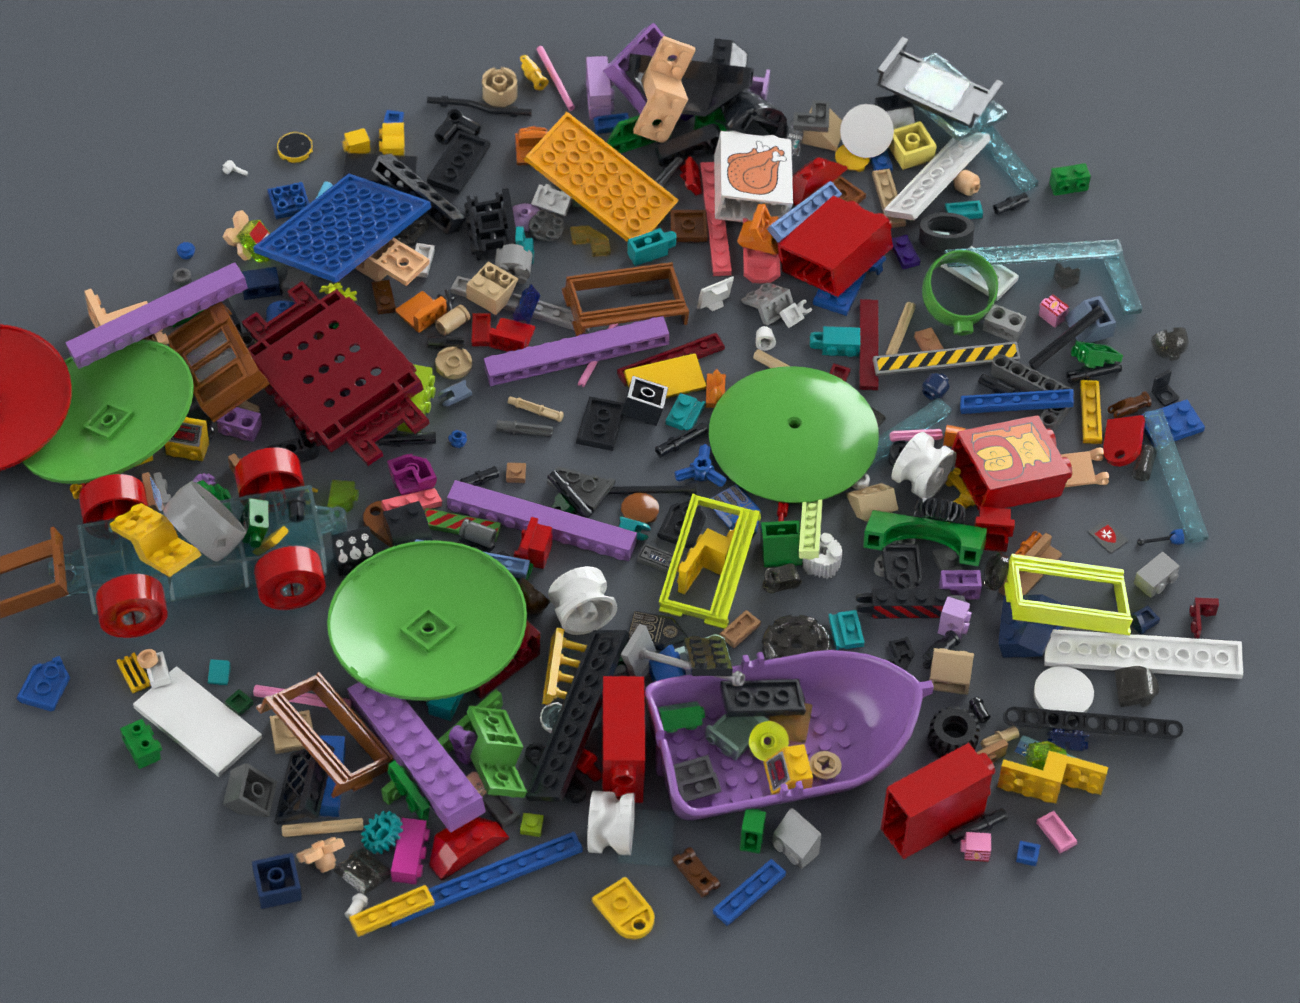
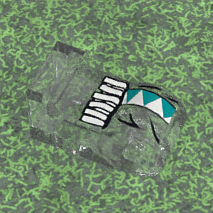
[787,121,804,156]

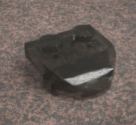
[1115,666,1159,707]

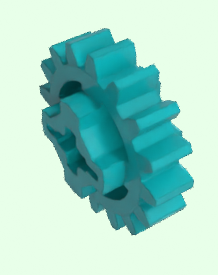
[361,811,403,854]

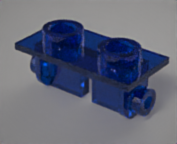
[513,284,541,324]
[1047,728,1089,751]

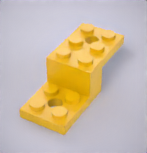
[109,503,201,577]
[677,517,739,595]
[997,751,1108,804]

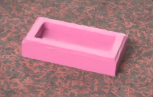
[1036,811,1078,854]

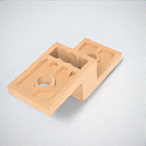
[355,238,430,286]

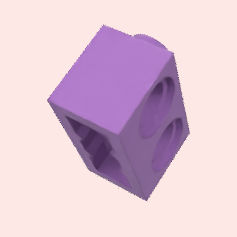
[217,407,262,442]
[939,570,982,600]

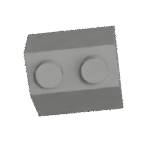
[772,808,822,869]

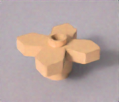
[223,210,256,261]
[296,837,345,873]

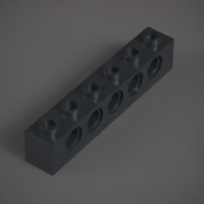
[371,154,466,234]

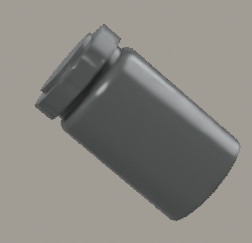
[459,519,497,548]

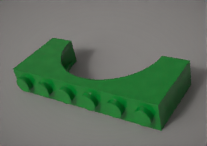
[863,510,987,566]

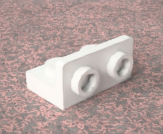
[531,184,573,217]

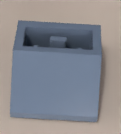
[1064,296,1116,343]

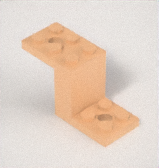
[633,36,696,143]
[84,289,169,346]

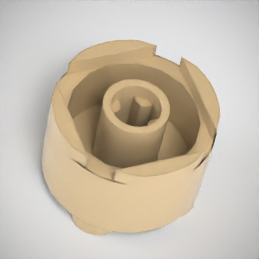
[482,67,517,107]

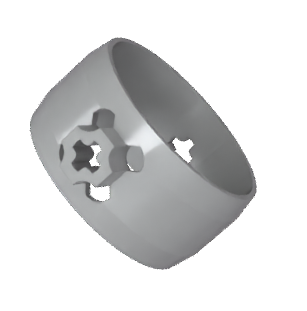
[163,481,246,562]

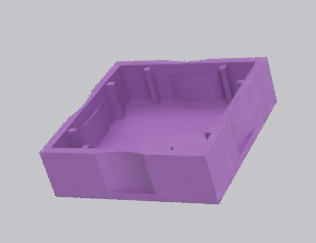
[603,23,677,114]

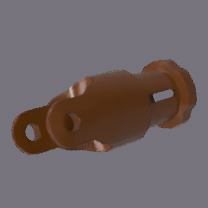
[1107,391,1152,418]

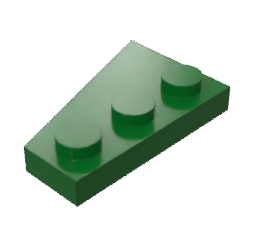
[388,761,430,826]

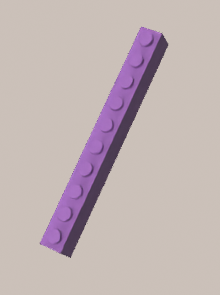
[65,262,248,369]
[484,316,669,386]
[447,480,637,561]

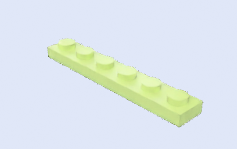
[799,499,823,560]

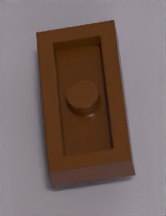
[371,280,396,315]

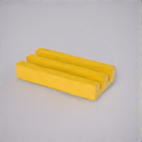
[116,652,151,694]

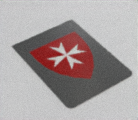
[1088,519,1128,553]

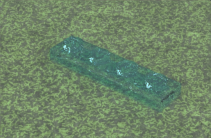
[1103,253,1143,316]

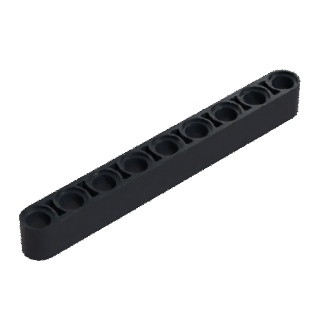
[1003,706,1183,740]

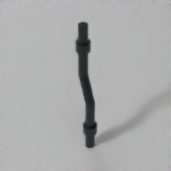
[427,96,532,117]

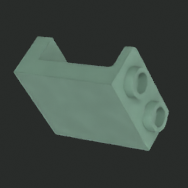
[705,714,768,761]

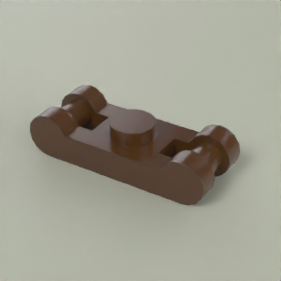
[672,847,721,897]

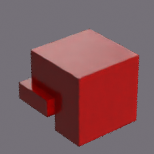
[975,506,1015,552]
[514,517,552,569]

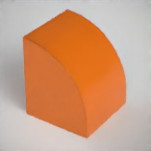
[943,425,966,447]

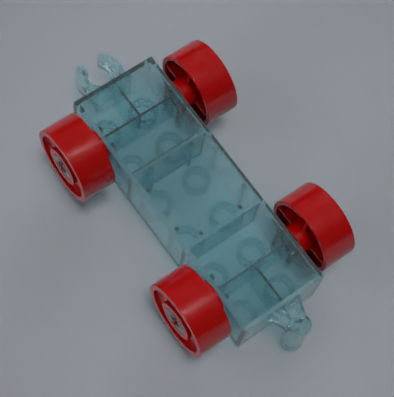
[47,448,348,638]

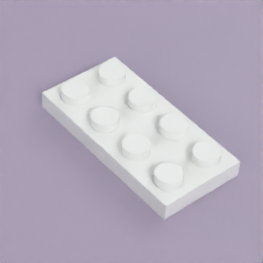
[941,246,1019,301]

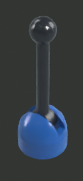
[1137,529,1184,546]

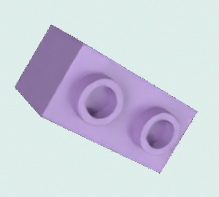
[938,597,972,640]

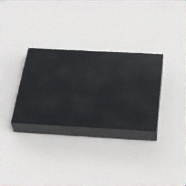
[576,396,624,451]

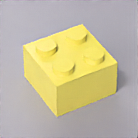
[889,121,936,170]

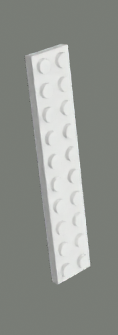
[1044,629,1243,679]

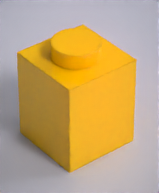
[342,128,371,154]

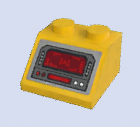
[165,417,209,461]
[763,744,813,795]

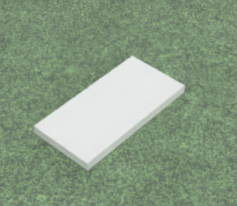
[133,666,262,777]

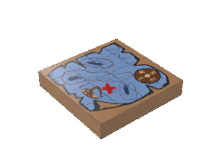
[142,472,165,516]

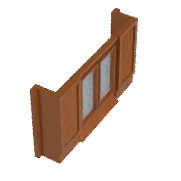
[167,301,269,423]

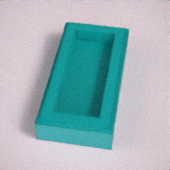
[944,200,983,219]

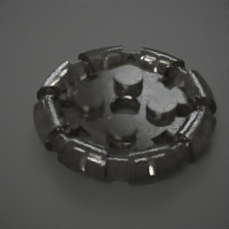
[762,614,833,660]

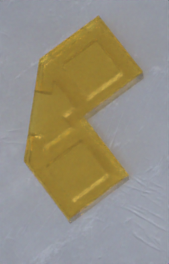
[570,225,611,257]

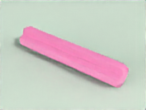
[889,429,943,442]

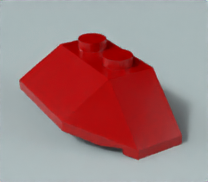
[792,157,848,206]
[430,817,509,881]

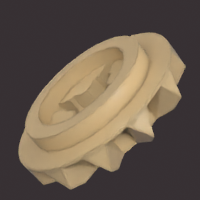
[809,751,842,781]

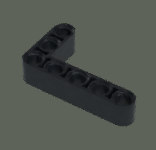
[266,418,319,463]

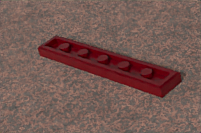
[859,299,878,391]
[617,333,725,387]

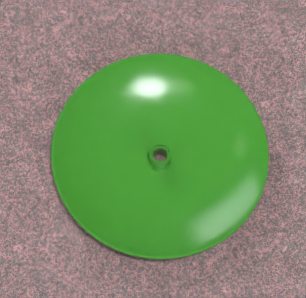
[709,366,879,503]

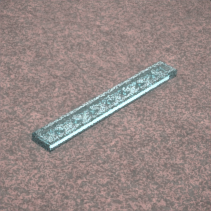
[1143,409,1209,543]

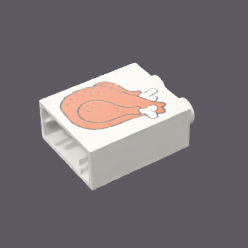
[714,131,793,222]

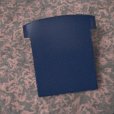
[1130,605,1160,635]

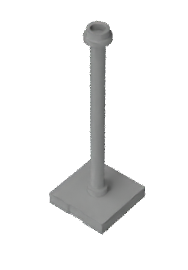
[621,624,745,686]

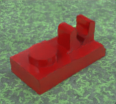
[680,157,702,196]

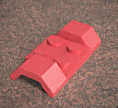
[743,218,780,283]

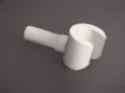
[222,160,248,176]

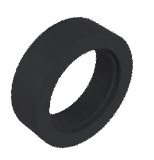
[919,213,974,253]

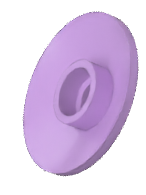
[512,204,539,232]

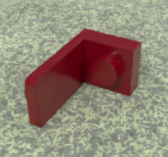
[1189,598,1219,639]

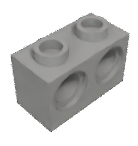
[983,304,1027,342]

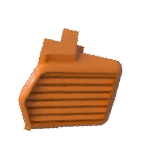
[515,126,548,165]
[737,204,779,255]

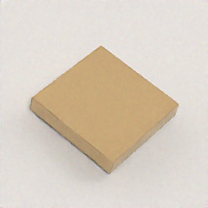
[270,710,313,754]

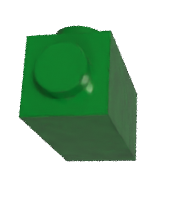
[657,701,705,733]

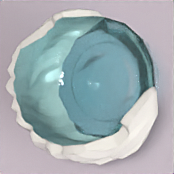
[540,702,562,733]

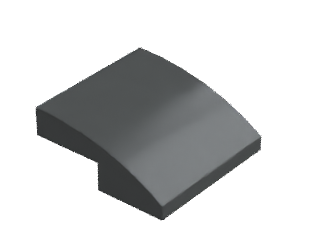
[673,755,722,802]

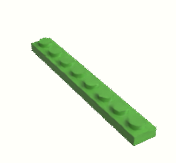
[381,689,503,805]

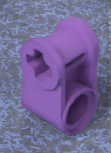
[449,725,477,765]

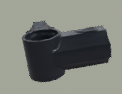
[434,109,481,144]

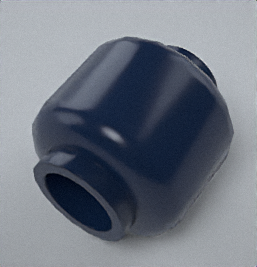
[922,373,950,400]

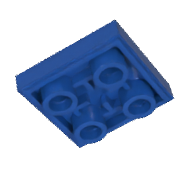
[267,182,309,219]

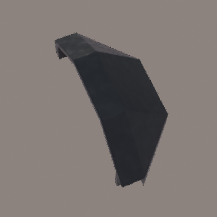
[625,53,754,117]

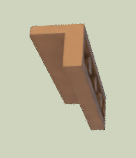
[998,533,1062,596]

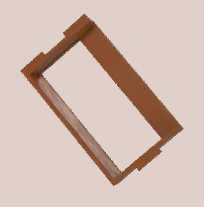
[561,262,689,336]
[0,526,69,619]
[256,672,394,798]

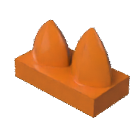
[706,369,726,408]

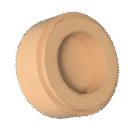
[137,649,158,669]

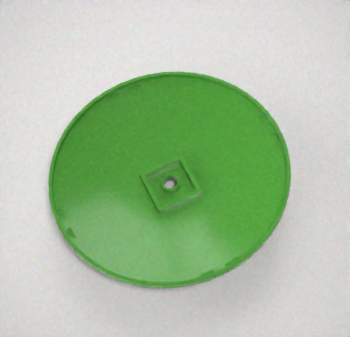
[22,339,194,484]
[327,541,527,700]

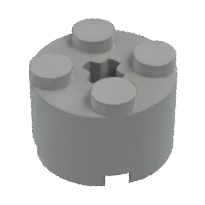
[495,244,532,284]

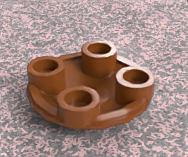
[621,493,659,523]

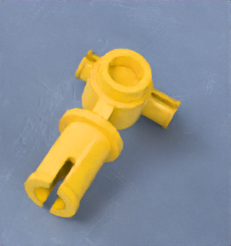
[945,468,975,509]

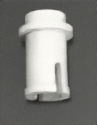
[345,893,368,919]

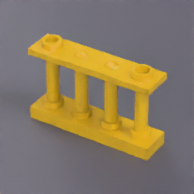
[542,627,587,705]

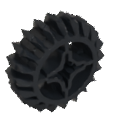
[914,497,966,524]

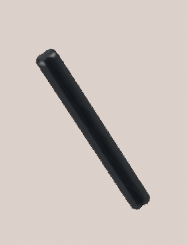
[1028,306,1104,370]

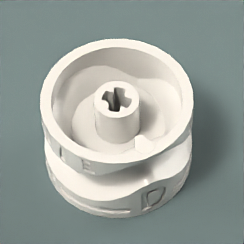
[892,432,957,498]
[548,567,617,635]
[588,791,635,855]

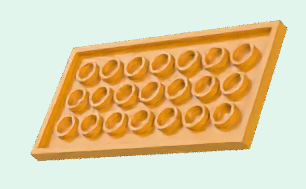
[524,112,679,242]

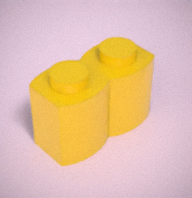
[379,123,405,156]

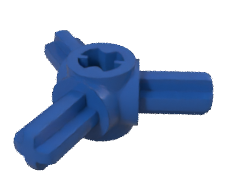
[674,444,727,487]

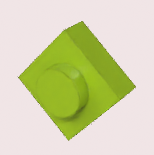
[520,813,544,837]

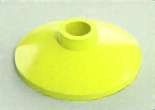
[749,721,789,761]

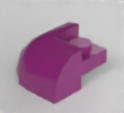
[387,454,437,496]

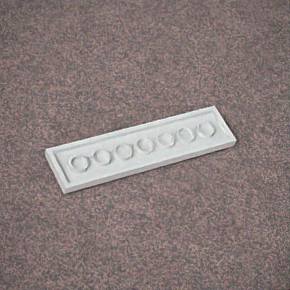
[884,130,990,220]

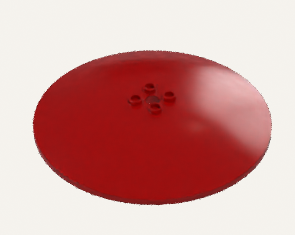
[0,324,72,471]

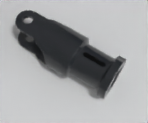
[923,630,960,669]

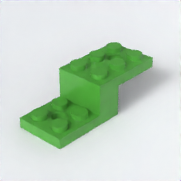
[467,706,527,798]

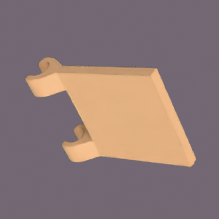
[1061,448,1109,487]

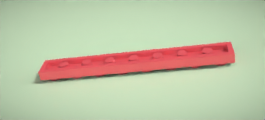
[700,162,732,276]

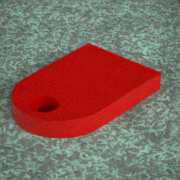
[1103,415,1145,467]

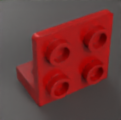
[489,318,535,352]

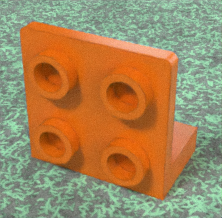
[395,291,447,333]

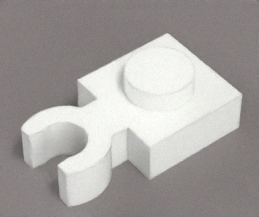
[779,300,812,328]

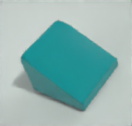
[208,659,231,685]

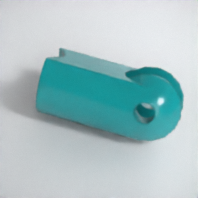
[619,516,651,541]

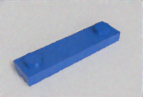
[713,859,786,926]

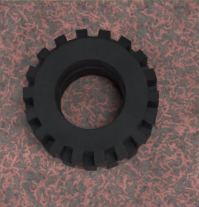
[928,706,980,758]

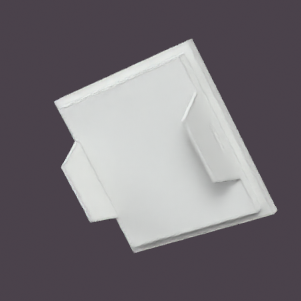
[697,276,734,311]

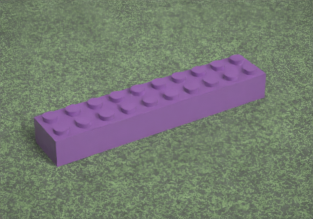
[347,682,486,832]

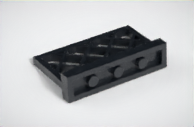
[274,738,335,825]

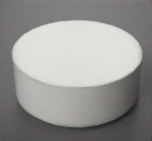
[852,473,870,490]

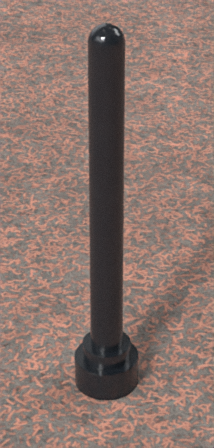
[608,482,697,497]

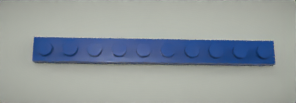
[390,832,583,927]

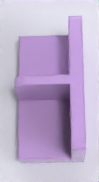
[750,70,770,100]

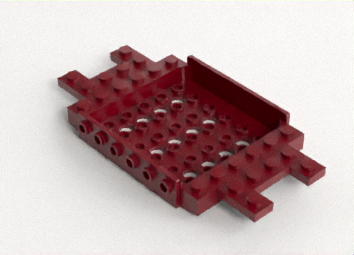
[242,281,430,466]

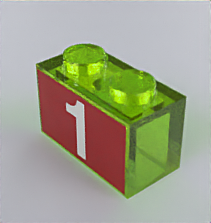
[237,219,271,263]

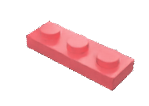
[381,488,442,511]

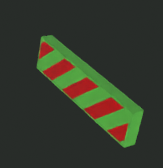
[425,508,501,542]

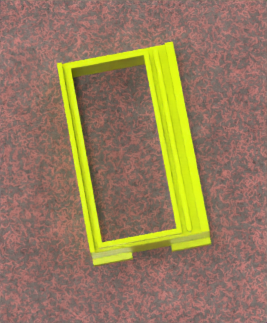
[659,493,761,629]
[1004,554,1133,635]

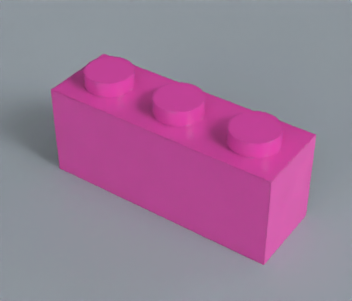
[391,818,430,885]

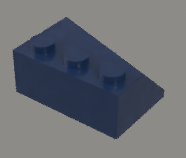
[998,594,1064,658]

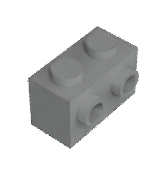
[1134,552,1180,598]

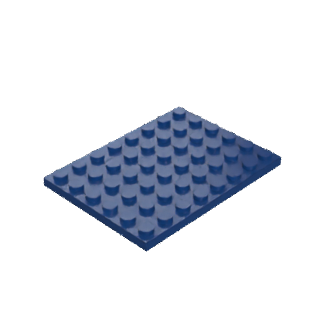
[253,174,431,283]

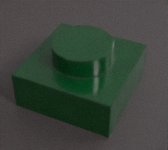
[224,689,254,717]

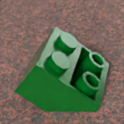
[760,520,803,567]

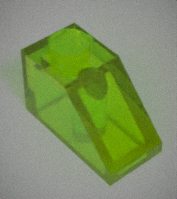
[327,480,359,522]
[1026,741,1067,770]

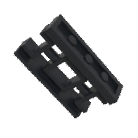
[464,188,516,261]

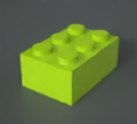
[397,364,436,433]

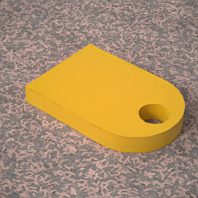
[592,876,654,939]

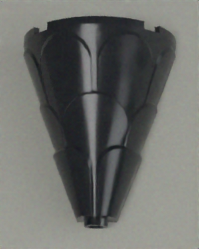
[721,88,789,139]

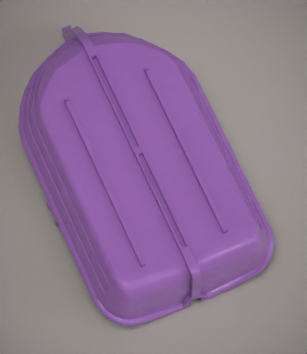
[644,650,933,820]

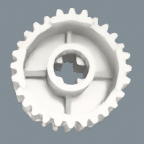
[803,533,842,579]

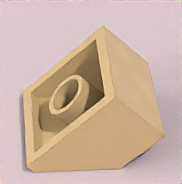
[846,483,898,521]

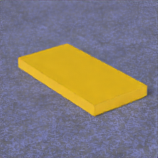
[624,353,706,398]

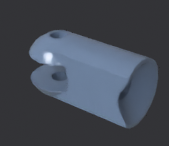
[438,380,472,406]

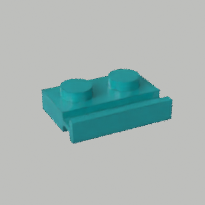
[665,393,705,431]
[828,610,865,650]

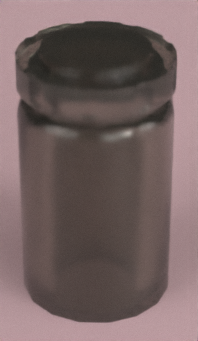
[1132,445,1157,481]

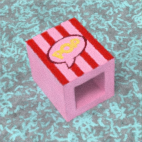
[1039,295,1069,328]
[961,832,991,862]

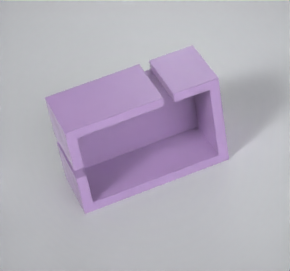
[586,56,614,120]

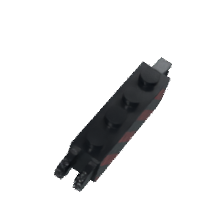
[856,589,965,619]

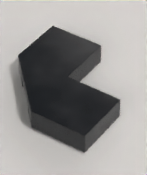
[887,637,915,671]

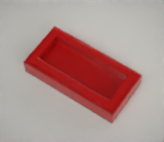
[472,313,491,346]

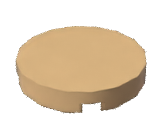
[435,346,472,380]

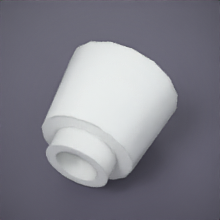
[756,326,776,351]

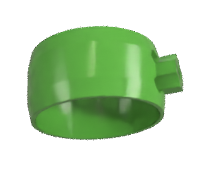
[922,250,998,336]

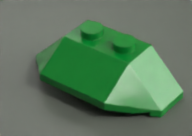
[606,115,671,154]

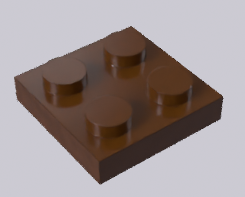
[670,210,708,242]

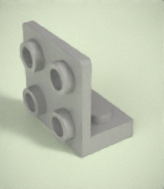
[741,283,794,326]

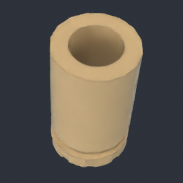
[435,304,470,336]

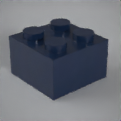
[252,853,302,909]

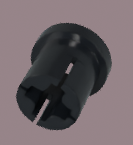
[286,497,306,522]

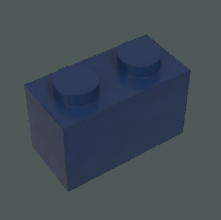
[242,267,280,300]

